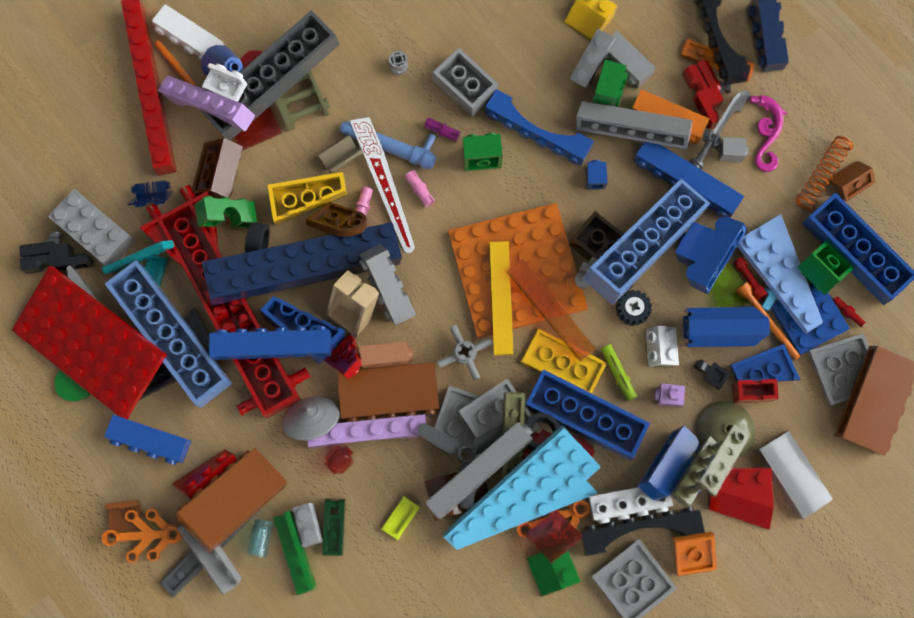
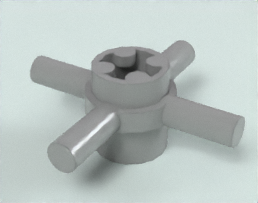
[437,325,493,381]

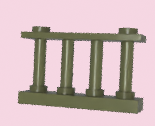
[276,70,330,131]
[671,424,749,508]

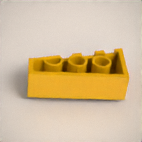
[267,172,347,225]

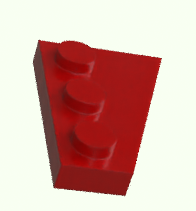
[172,450,237,500]

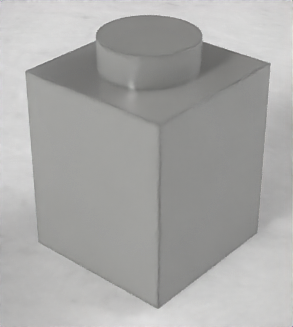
[719,137,749,163]

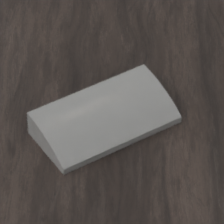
[755,431,833,519]

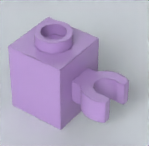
[654,383,685,408]

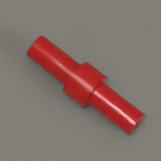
[833,296,866,328]

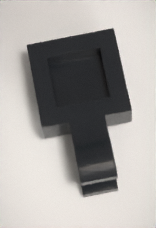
[693,359,731,390]

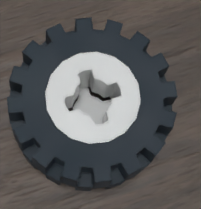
[616,290,652,326]

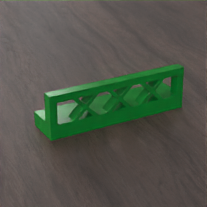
[273,511,317,596]

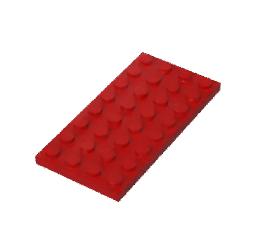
[12,266,167,419]

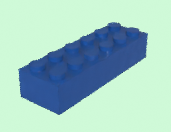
[802,193,914,305]
[526,369,650,461]

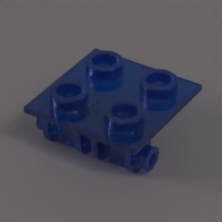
[128,180,173,207]

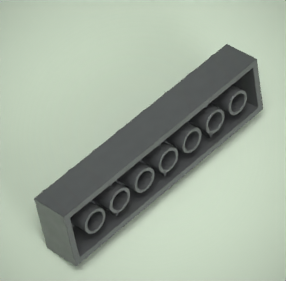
[199,10,340,141]

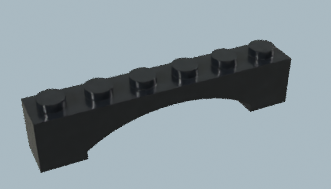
[694,0,750,86]
[580,507,705,556]

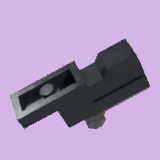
[19,231,94,274]

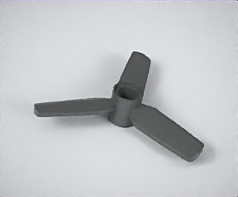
[418,423,502,509]

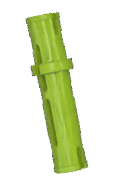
[601,344,637,402]

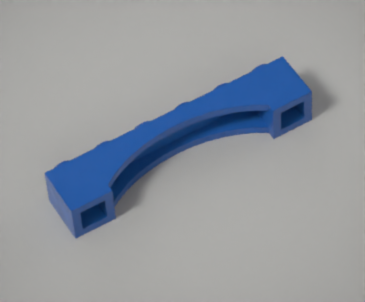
[485,89,594,166]

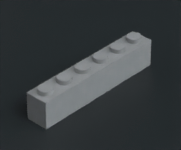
[576,101,693,149]

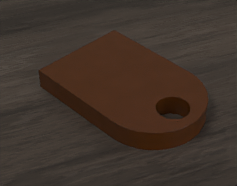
[306,202,367,237]

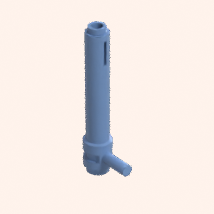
[340,121,437,169]

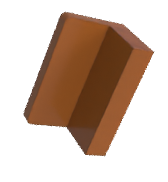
[829,161,876,202]

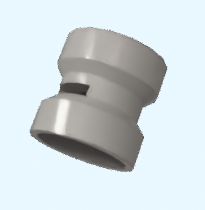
[389,51,408,75]

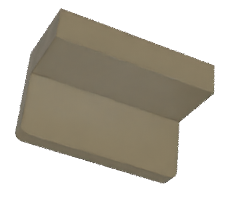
[317,135,362,173]

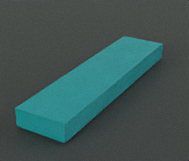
[102,240,174,274]

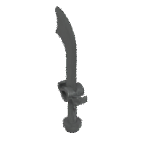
[689,90,750,169]

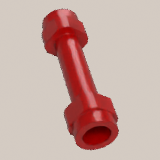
[733,257,768,301]

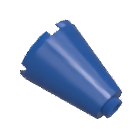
[201,45,243,76]

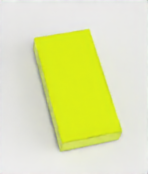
[381,496,420,541]

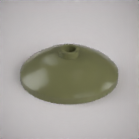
[696,402,756,458]

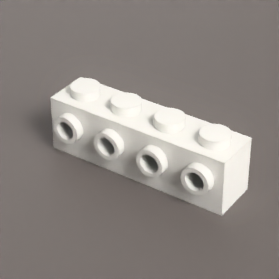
[588,488,673,524]

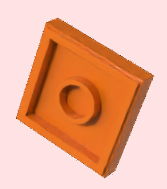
[673,532,717,576]

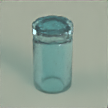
[247,519,274,557]

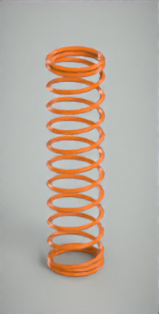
[795,136,853,211]

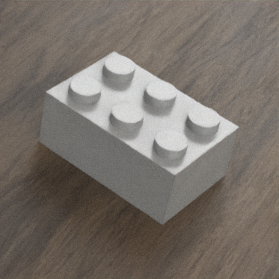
[433,48,498,117]

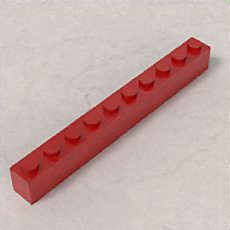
[121,0,177,176]

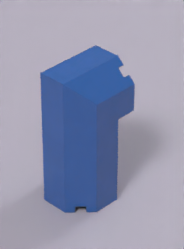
[683,307,769,347]

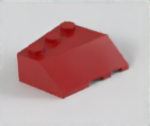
[707,468,774,530]

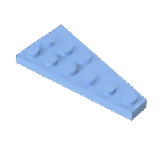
[737,214,823,334]

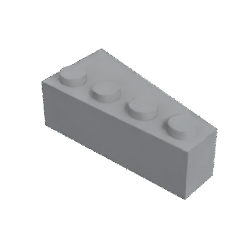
[359,244,416,325]

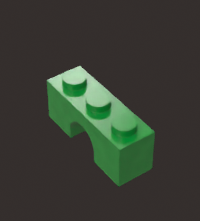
[194,196,258,229]

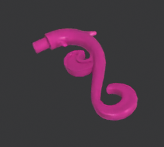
[750,95,787,172]

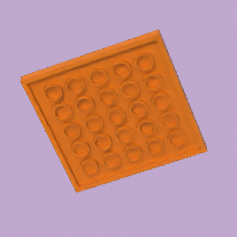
[448,203,588,339]

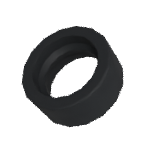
[245,222,270,253]
[525,413,560,451]

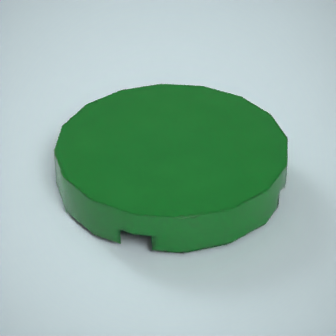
[55,370,90,402]

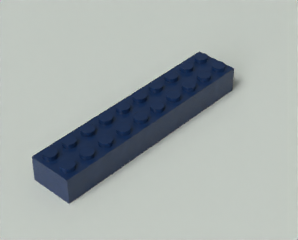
[202,222,402,305]

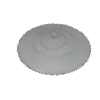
[282,396,340,440]

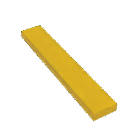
[489,241,514,356]

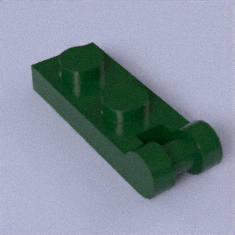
[322,499,346,556]

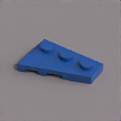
[730,344,801,382]

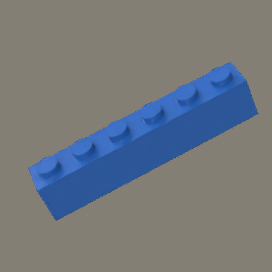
[633,142,744,217]
[209,327,331,360]

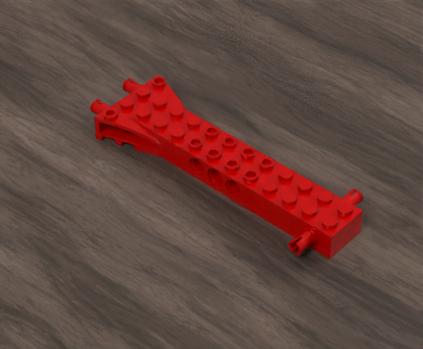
[139,185,311,419]

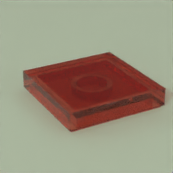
[526,510,583,563]

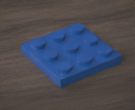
[770,283,850,355]

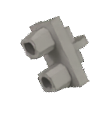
[575,257,597,289]

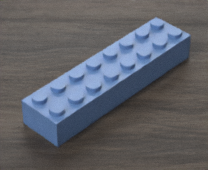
[583,179,710,305]
[105,260,233,408]

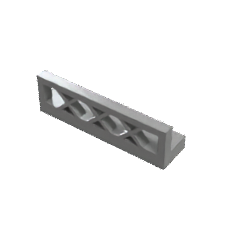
[177,525,242,596]

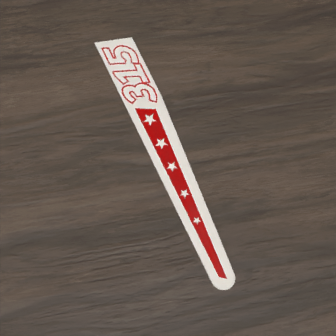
[350,117,415,253]

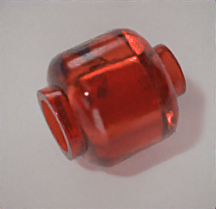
[324,445,354,475]

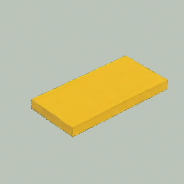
[521,328,607,393]

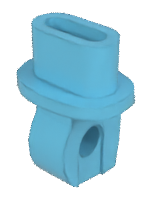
[761,287,779,311]

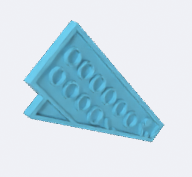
[443,426,601,550]

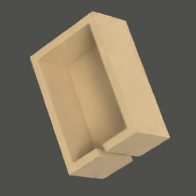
[325,270,379,337]

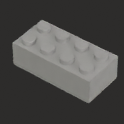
[48,189,136,266]

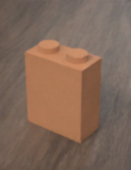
[360,341,414,369]

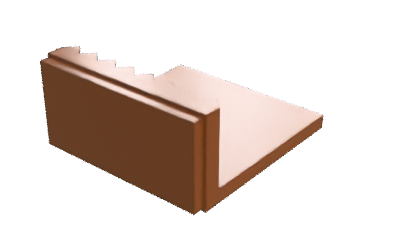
[105,500,142,538]

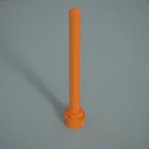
[155,41,198,87]
[735,282,800,360]

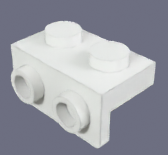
[202,63,247,102]
[646,326,679,367]

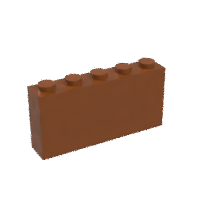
[834,346,914,456]
[337,362,439,422]
[176,448,287,554]

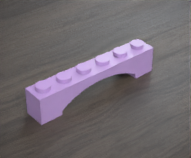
[158,75,255,131]
[307,414,426,449]

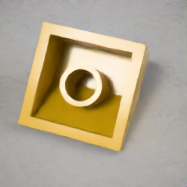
[564,0,617,40]

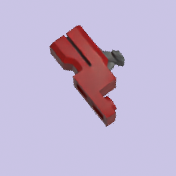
[682,60,732,130]

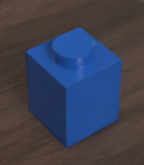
[586,160,608,190]

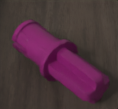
[424,118,461,142]

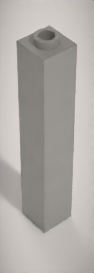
[426,422,533,519]

